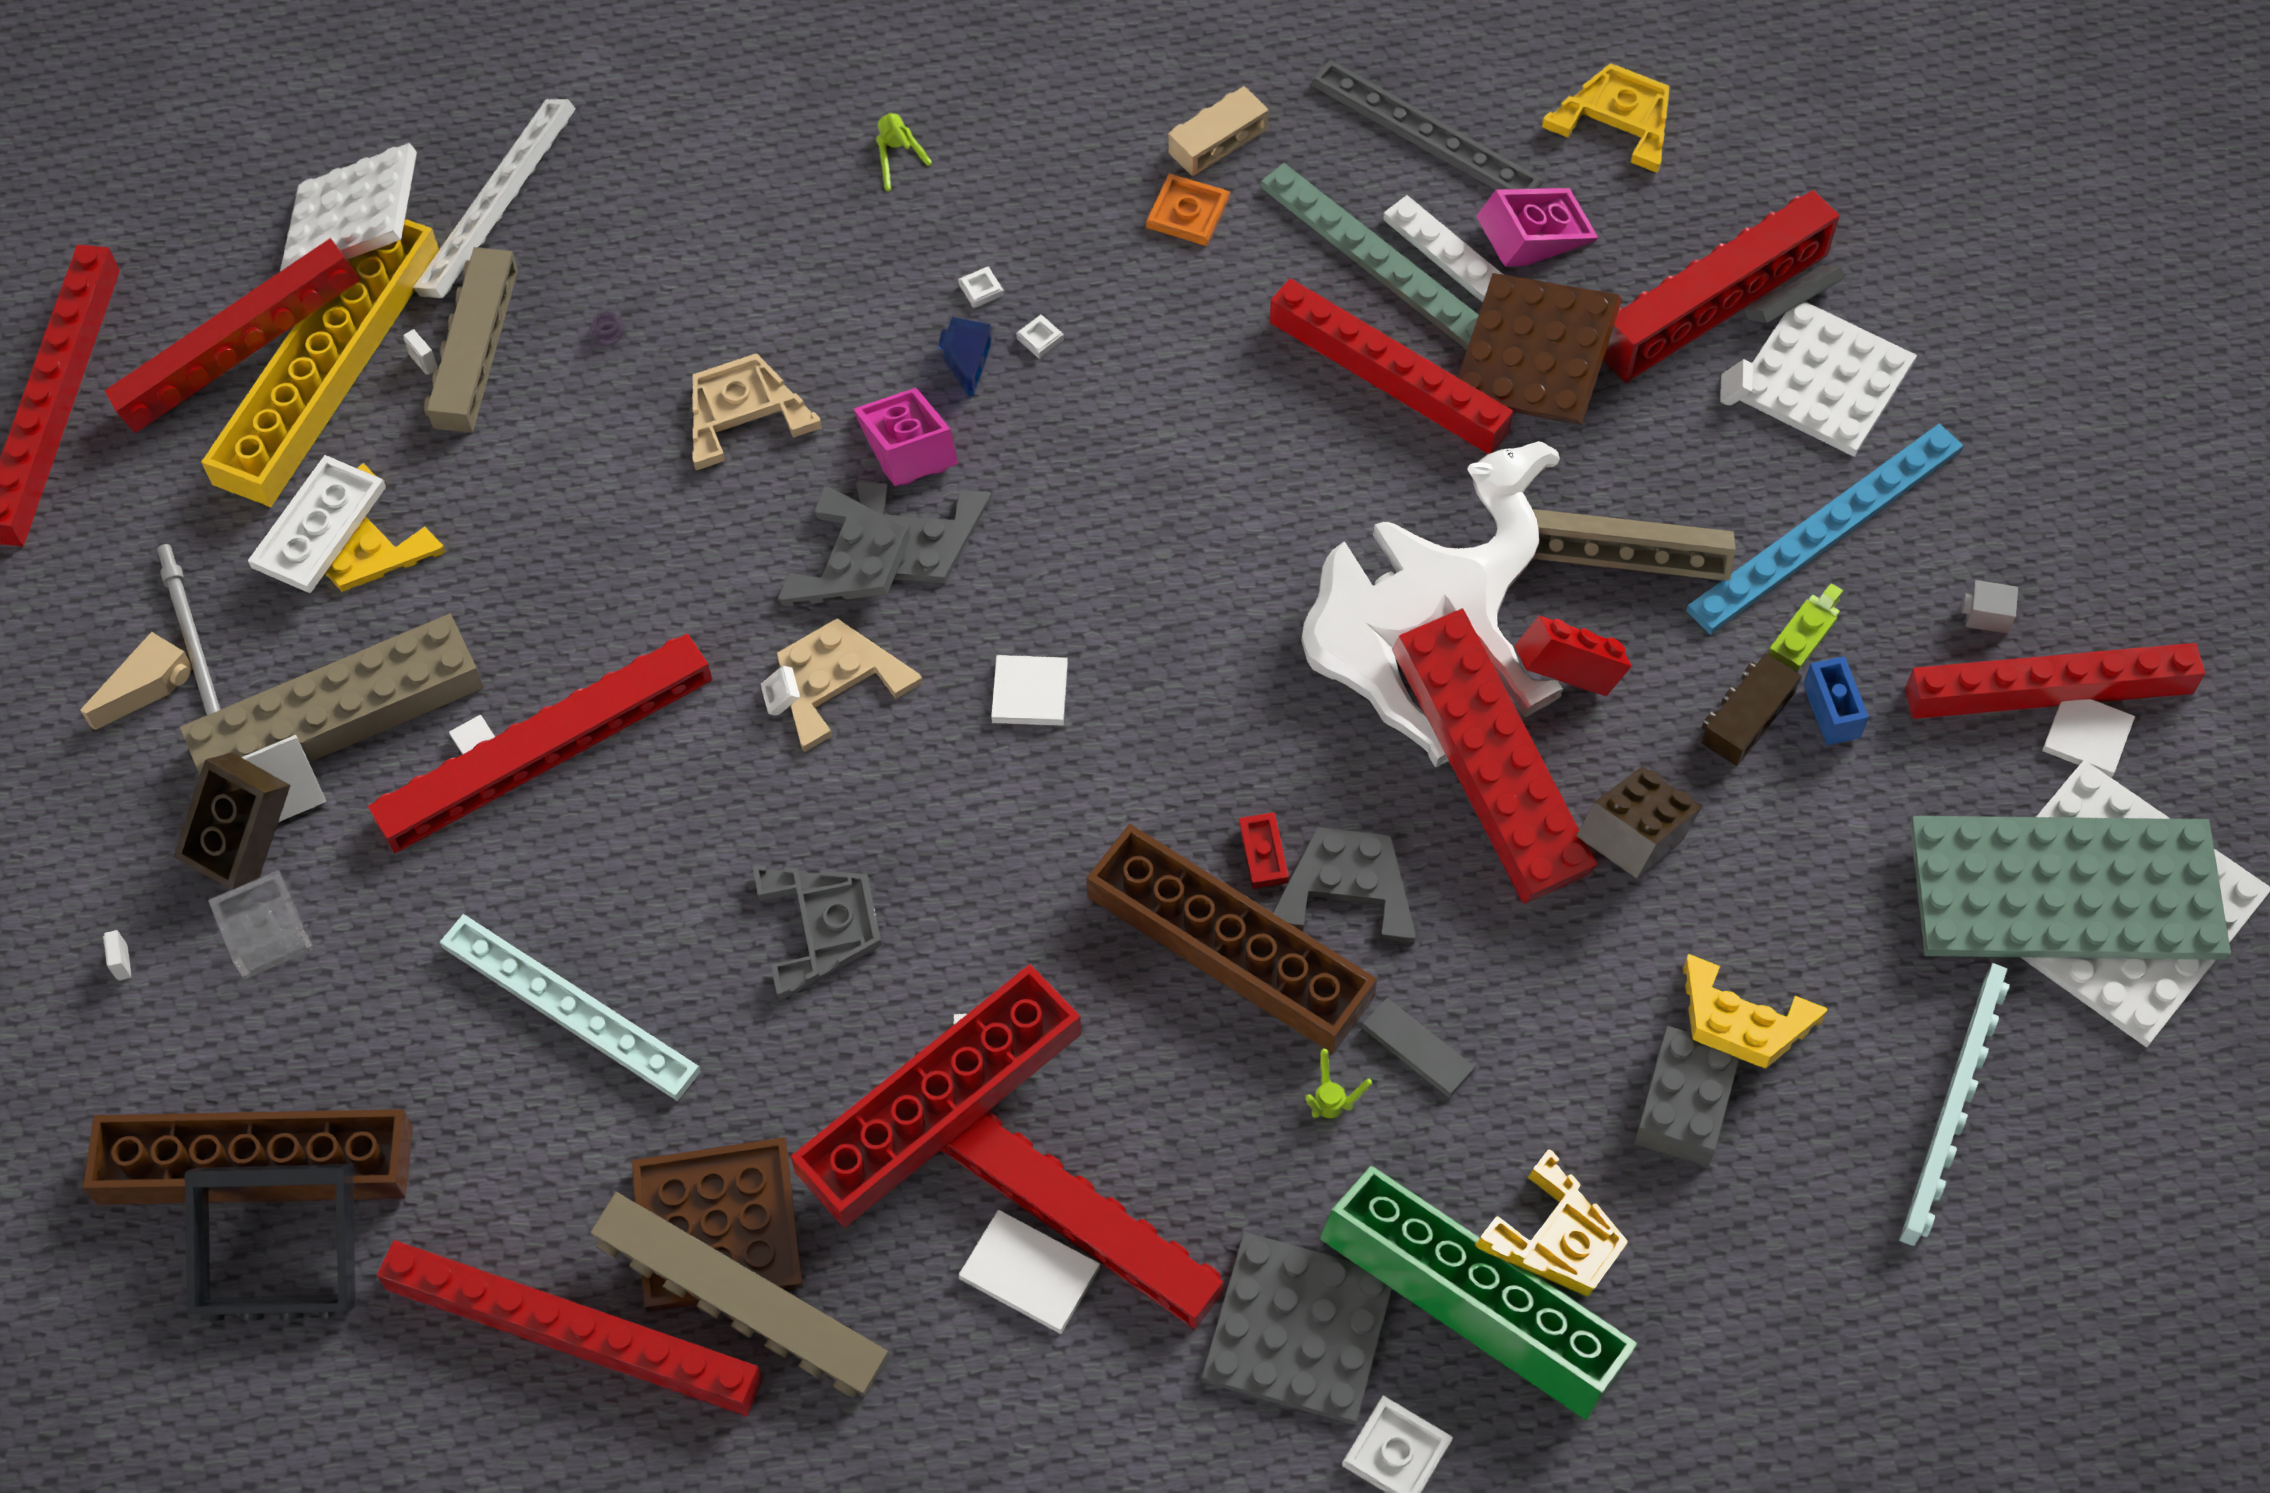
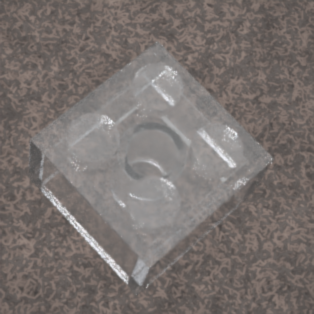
[208,870,314,979]

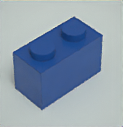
[1803,656,1869,746]

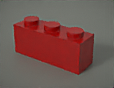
[1514,615,1632,697]

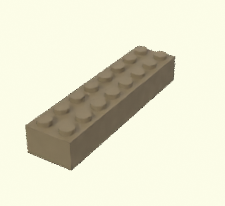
[180,613,484,775]

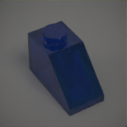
[939,317,992,396]

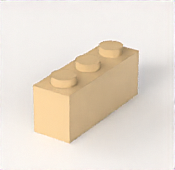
[1168,86,1269,177]

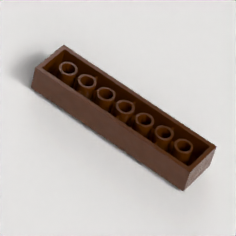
[1086,823,1377,1054]
[83,1109,413,1205]

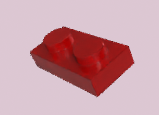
[1239,812,1289,889]

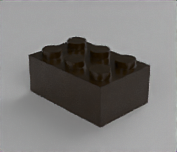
[173,752,291,890]
[1576,766,1702,878]

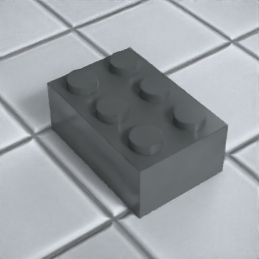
[1634,1026,1739,1167]

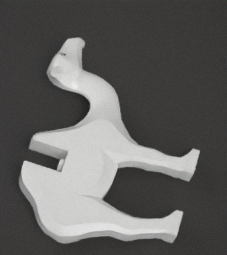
[1301,442,1563,767]

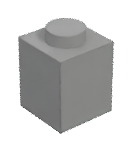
[1961,580,2018,634]

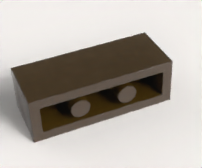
[1701,653,1802,766]

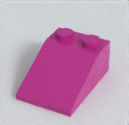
[1476,188,1598,267]
[854,388,958,486]

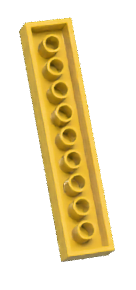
[201,219,439,507]

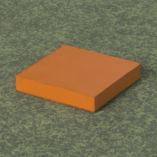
[1146,173,1230,246]

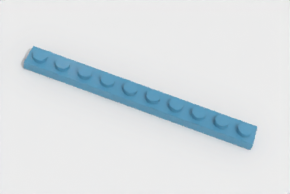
[1686,423,1964,635]

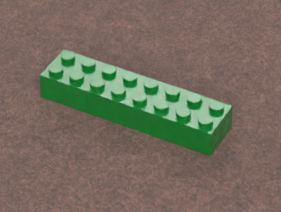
[1320,1165,1638,1421]

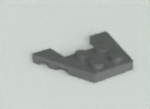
[856,482,991,583]
[778,486,911,607]
[1273,827,1416,944]
[752,865,882,1000]

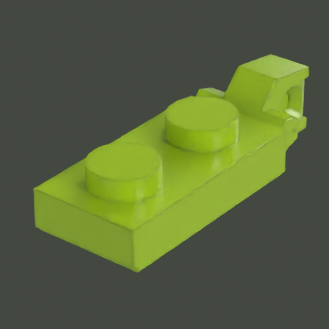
[1768,583,1843,672]

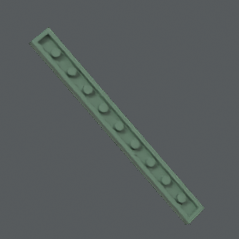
[1261,163,1478,350]

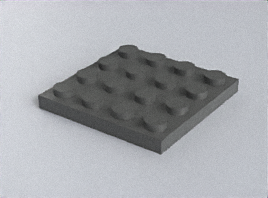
[1201,1232,1392,1425]

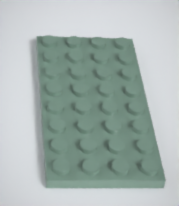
[1910,816,2231,960]

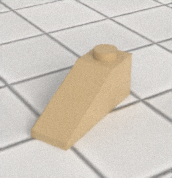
[80,632,193,730]

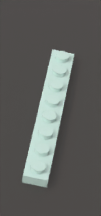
[440,914,701,1101]
[1899,963,2009,1246]

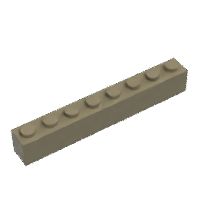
[590,1192,890,1399]

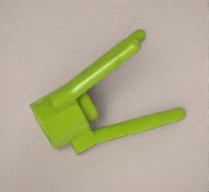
[876,113,932,191]
[1305,1049,1372,1118]

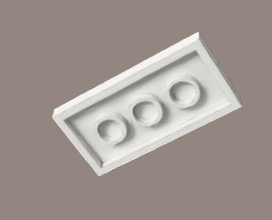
[248,455,386,593]

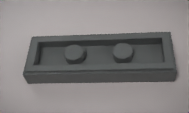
[1744,265,1845,323]
[1362,998,1475,1098]

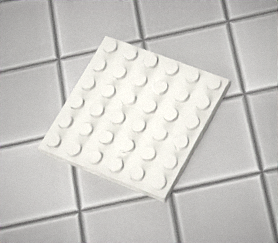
[2020,760,2270,1048]

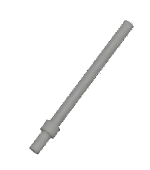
[157,544,220,715]

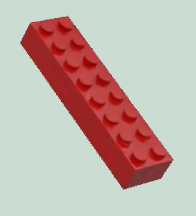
[1603,190,1840,383]
[1392,608,1598,904]
[790,964,1082,1229]

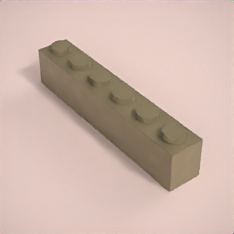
[424,247,518,433]
[1532,509,1736,581]

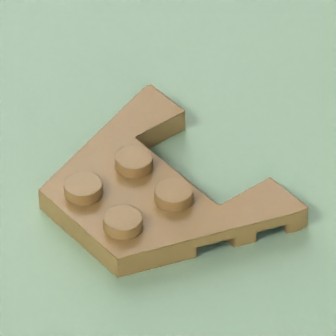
[693,353,822,470]
[777,619,923,752]

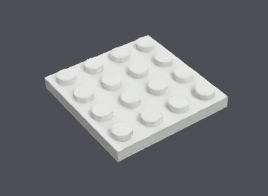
[280,143,417,271]
[1740,302,1917,457]

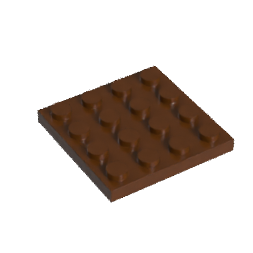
[1458,273,1622,425]
[632,1137,803,1312]

